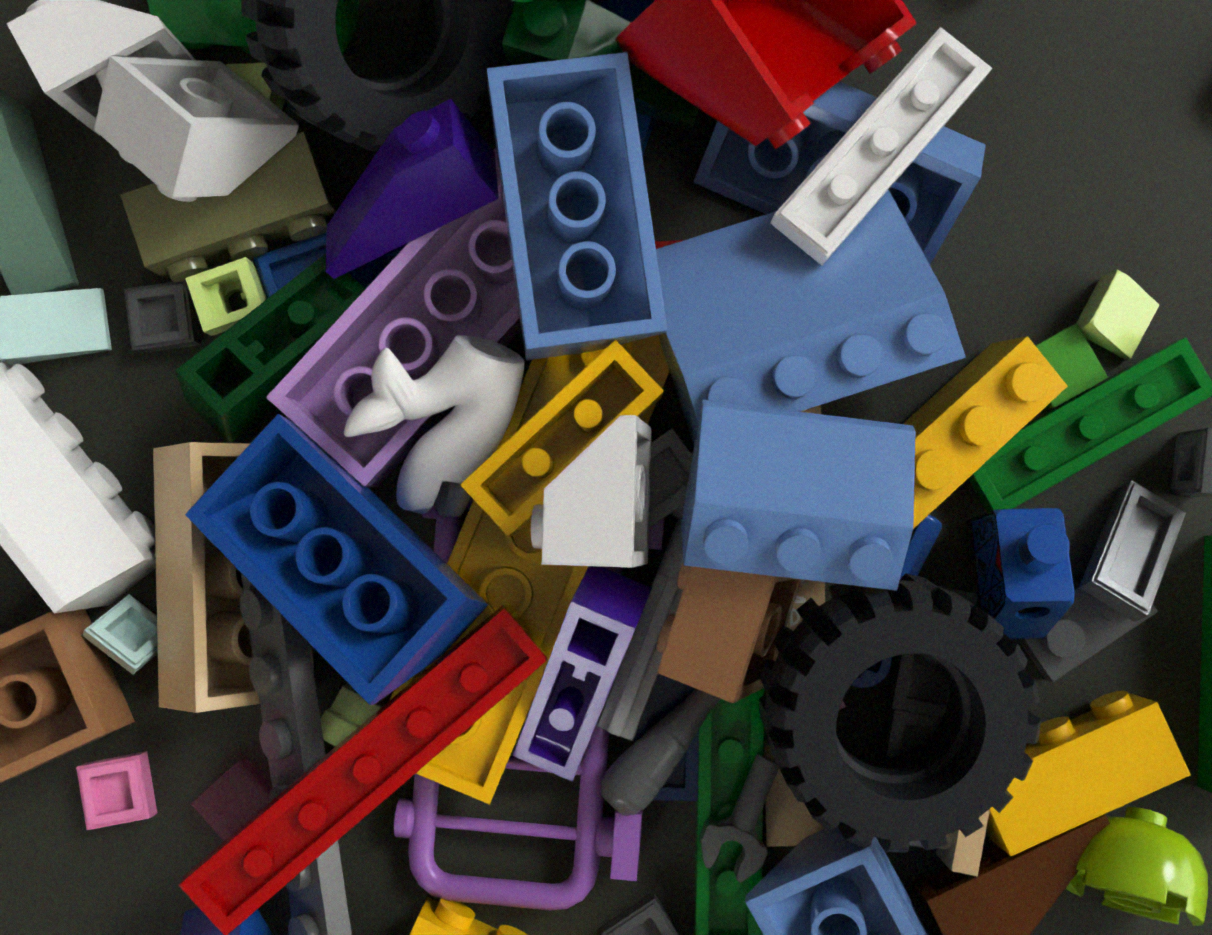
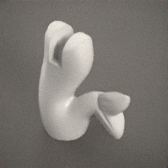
[344,335,524,517]

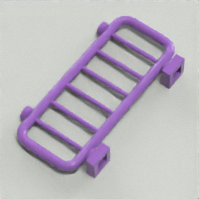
[394,497,665,911]

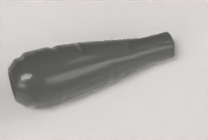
[601,688,721,816]

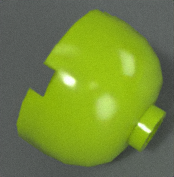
[1065,807,1208,926]

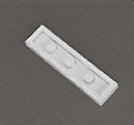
[770,27,992,266]

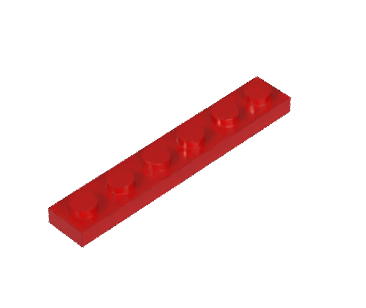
[178,605,548,935]

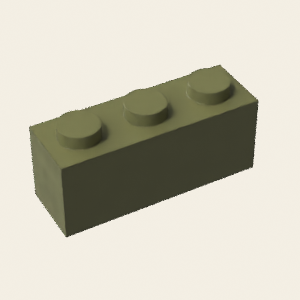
[120,131,338,282]

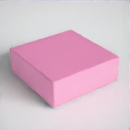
[76,751,158,830]

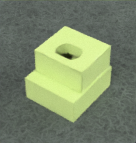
[185,257,267,336]
[320,683,389,747]

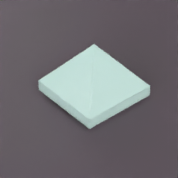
[82,594,158,675]

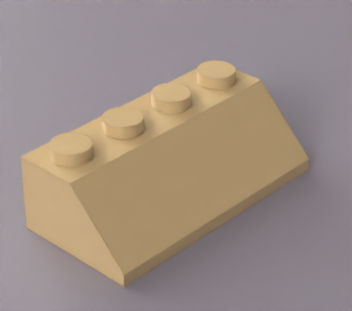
[153,442,314,713]

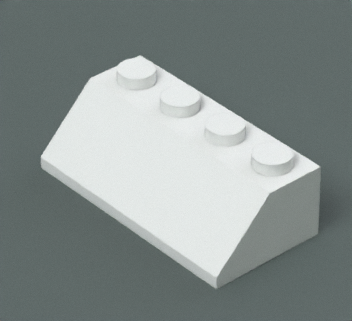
[0,362,156,614]

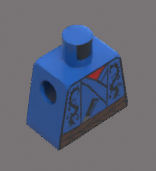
[965,508,1075,639]

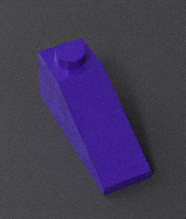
[326,98,499,279]
[513,566,652,782]

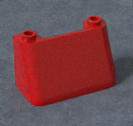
[615,0,917,149]

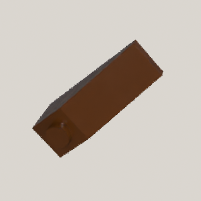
[911,814,1110,935]

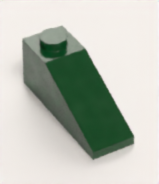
[502,0,699,130]
[175,254,365,443]

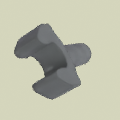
[700,753,779,882]

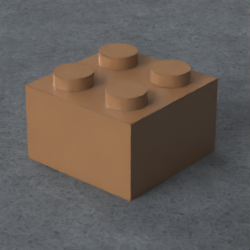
[657,563,802,703]
[0,609,135,783]

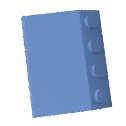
[656,190,966,445]

